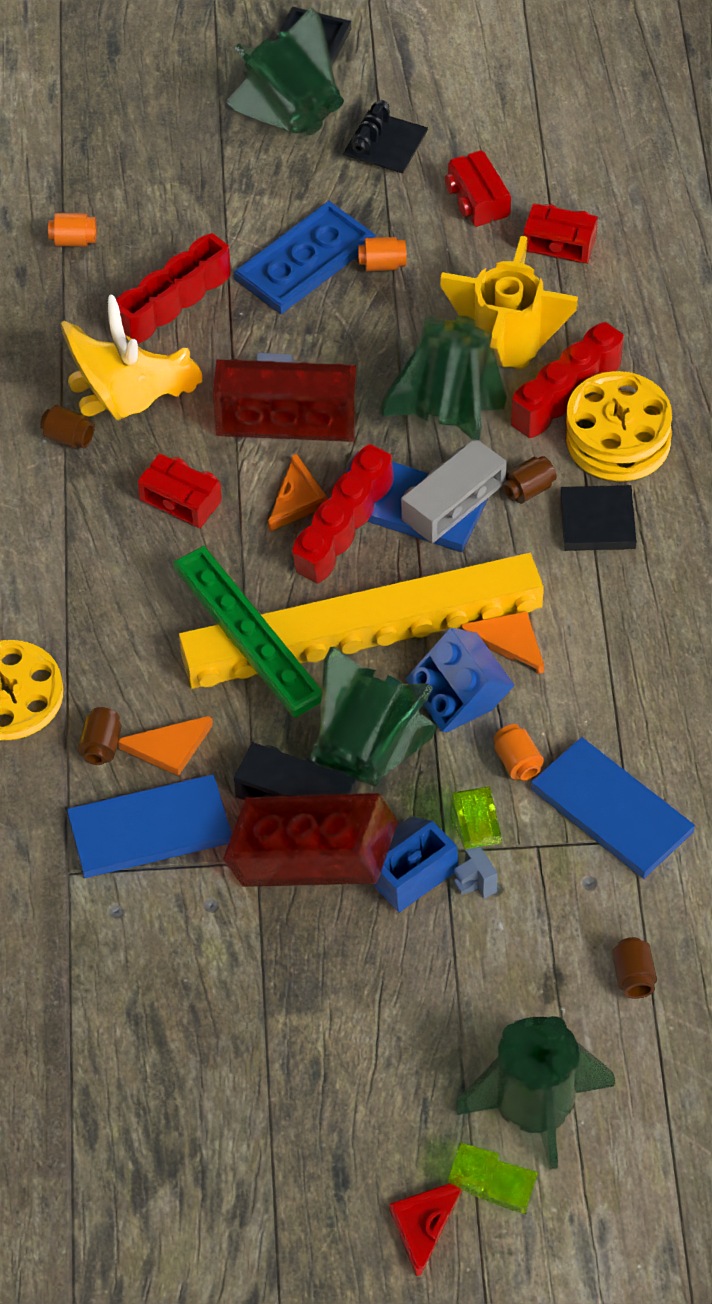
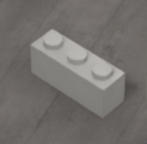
[401,438,506,544]

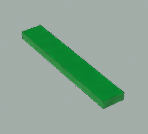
[173,545,325,718]

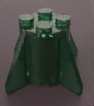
[226,8,344,135]
[380,316,507,441]
[310,647,438,786]
[456,1016,615,1170]

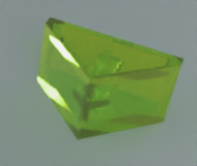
[450,786,502,849]

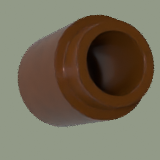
[40,405,95,449]
[502,456,557,504]
[78,707,122,765]
[612,937,657,999]

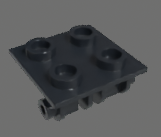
[343,100,428,174]

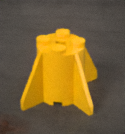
[440,236,578,369]

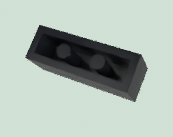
[234,742,357,834]

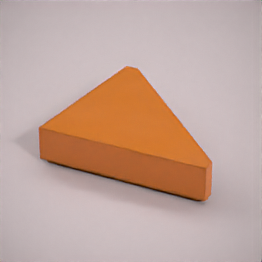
[268,454,328,531]
[462,611,544,674]
[118,716,213,776]

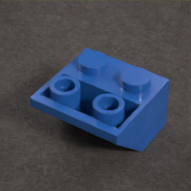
[405,627,515,733]
[351,816,459,913]

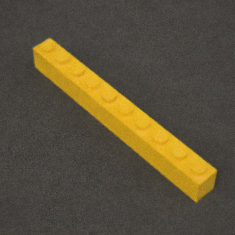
[179,552,544,689]

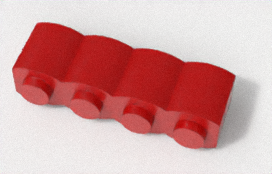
[116,233,231,344]
[511,322,624,438]
[293,444,394,584]

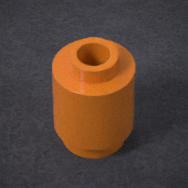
[48,213,97,247]
[358,237,407,272]
[493,724,544,781]

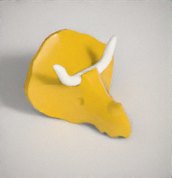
[60,295,202,421]

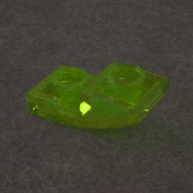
[448,1142,538,1215]

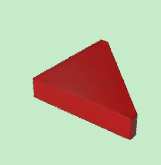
[389,1180,462,1276]

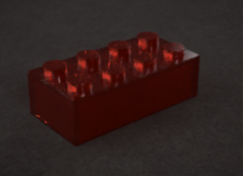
[213,359,357,442]
[223,793,398,887]

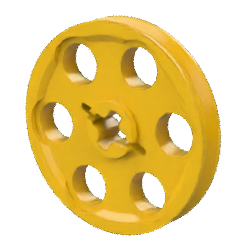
[566,371,672,464]
[566,390,672,481]
[0,640,63,741]

